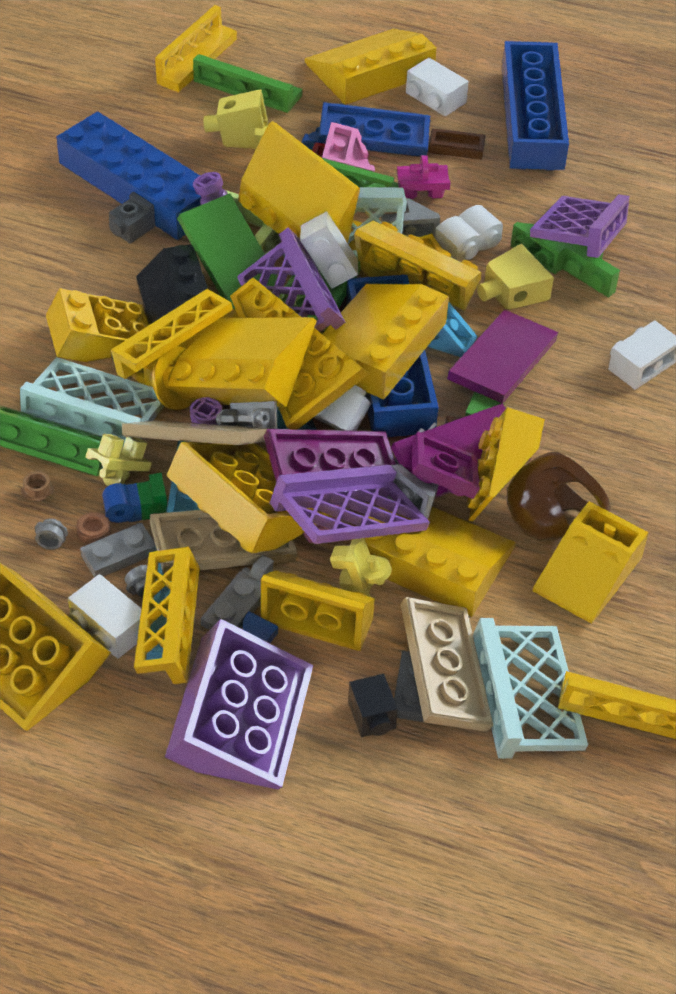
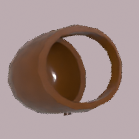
[507,452,610,540]

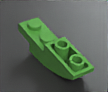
[510,222,620,298]

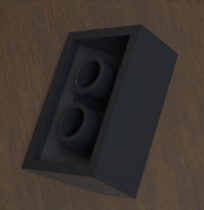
[136,244,208,325]

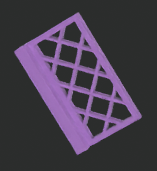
[530,194,630,258]
[237,227,346,332]
[270,465,430,544]

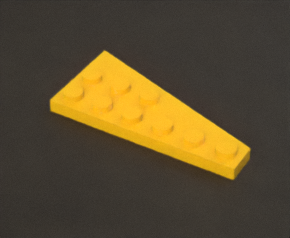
[230,277,370,430]

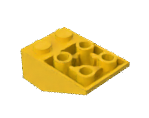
[46,288,149,362]
[466,407,545,522]
[532,501,649,624]

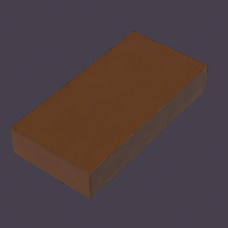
[428,128,486,160]

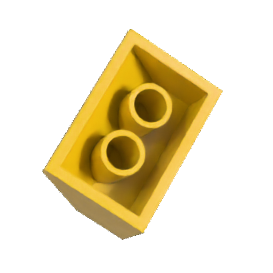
[261,570,375,651]

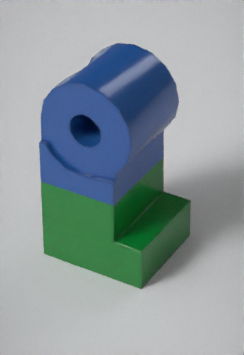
[102,473,167,523]

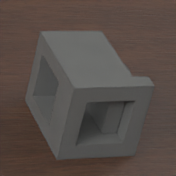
[109,192,155,244]

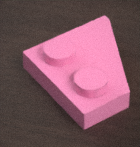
[322,122,375,172]

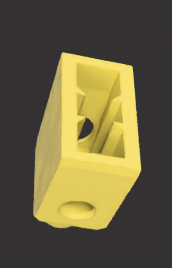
[203,90,269,149]
[477,244,554,310]

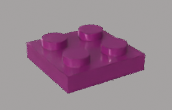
[412,432,480,499]

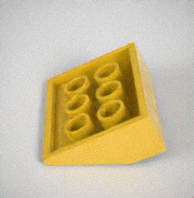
[305,29,437,105]
[238,121,360,243]
[354,220,481,311]
[323,284,449,400]
[167,317,317,407]
[166,441,332,553]
[351,506,516,617]
[0,563,111,731]

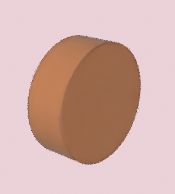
[76,512,111,545]

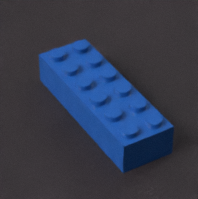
[502,41,569,170]
[56,111,202,240]
[346,275,439,437]

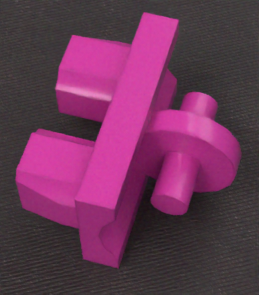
[397,155,451,199]

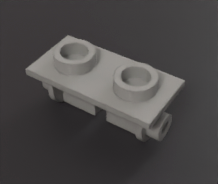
[216,401,277,429]

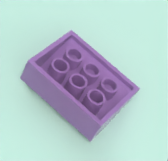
[165,619,313,790]

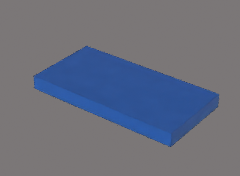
[318,102,430,157]

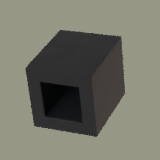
[348,673,398,737]

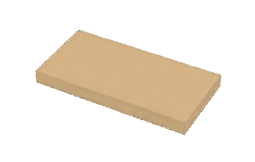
[122,421,271,445]
[150,510,297,574]
[400,597,493,732]

